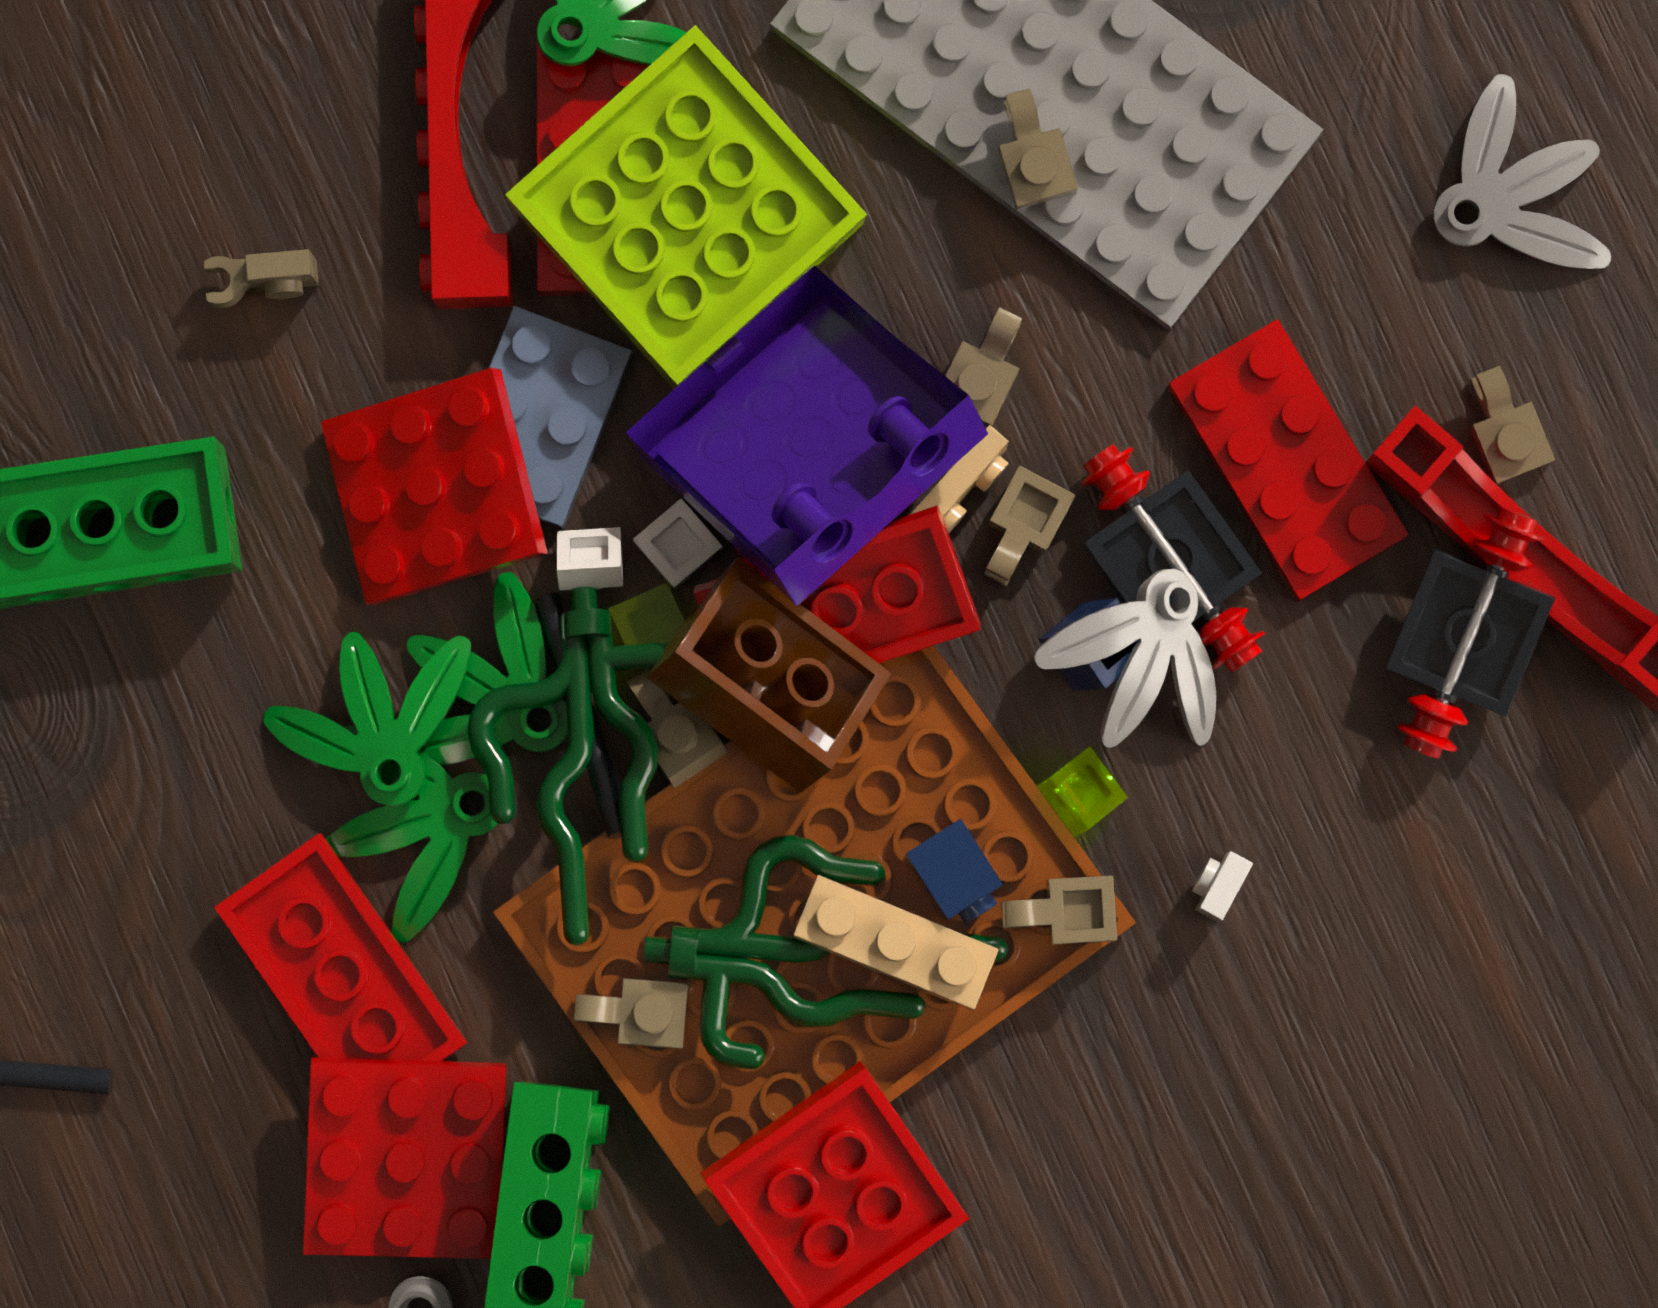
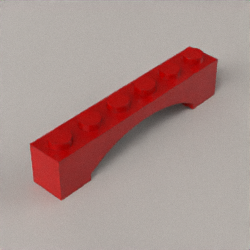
[414,0,513,310]
[1365,405,1658,713]

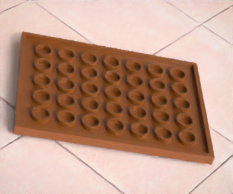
[493,645,1136,1227]

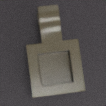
[998,88,1078,210]
[204,249,319,308]
[946,307,1022,426]
[1469,366,1556,484]
[984,465,1076,586]
[627,669,728,788]
[1001,876,1117,945]
[574,978,688,1048]

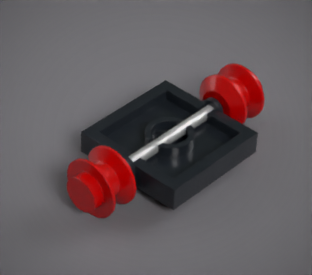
[1080,444,1266,674]
[1386,507,1555,759]

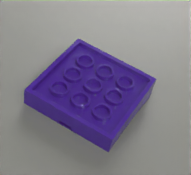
[626,265,988,606]

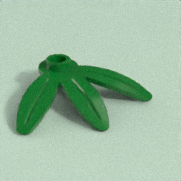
[536,0,687,66]
[407,572,568,766]
[263,632,471,806]
[326,725,498,942]

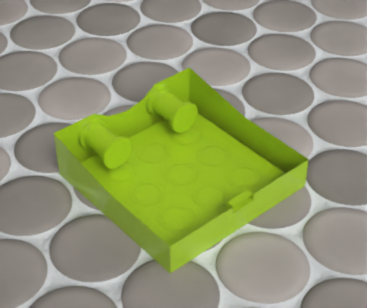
[505,25,867,389]

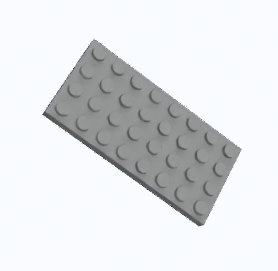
[770,0,1324,331]

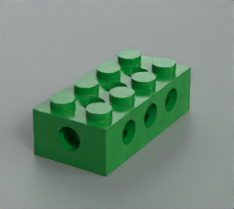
[0,436,243,609]
[484,1081,610,1308]

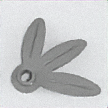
[1434,74,1611,269]
[1034,569,1216,748]

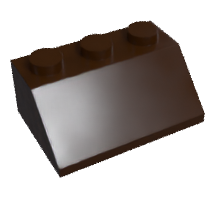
[646,557,892,793]

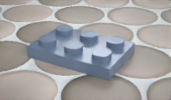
[489,306,633,529]

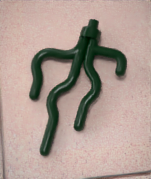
[467,587,680,946]
[643,835,1008,1070]

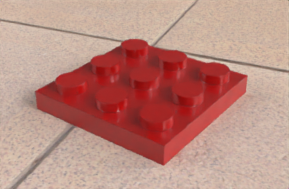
[320,368,548,605]
[303,1057,506,1259]
[700,1061,970,1308]

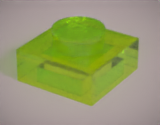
[609,583,685,645]
[1037,747,1128,838]

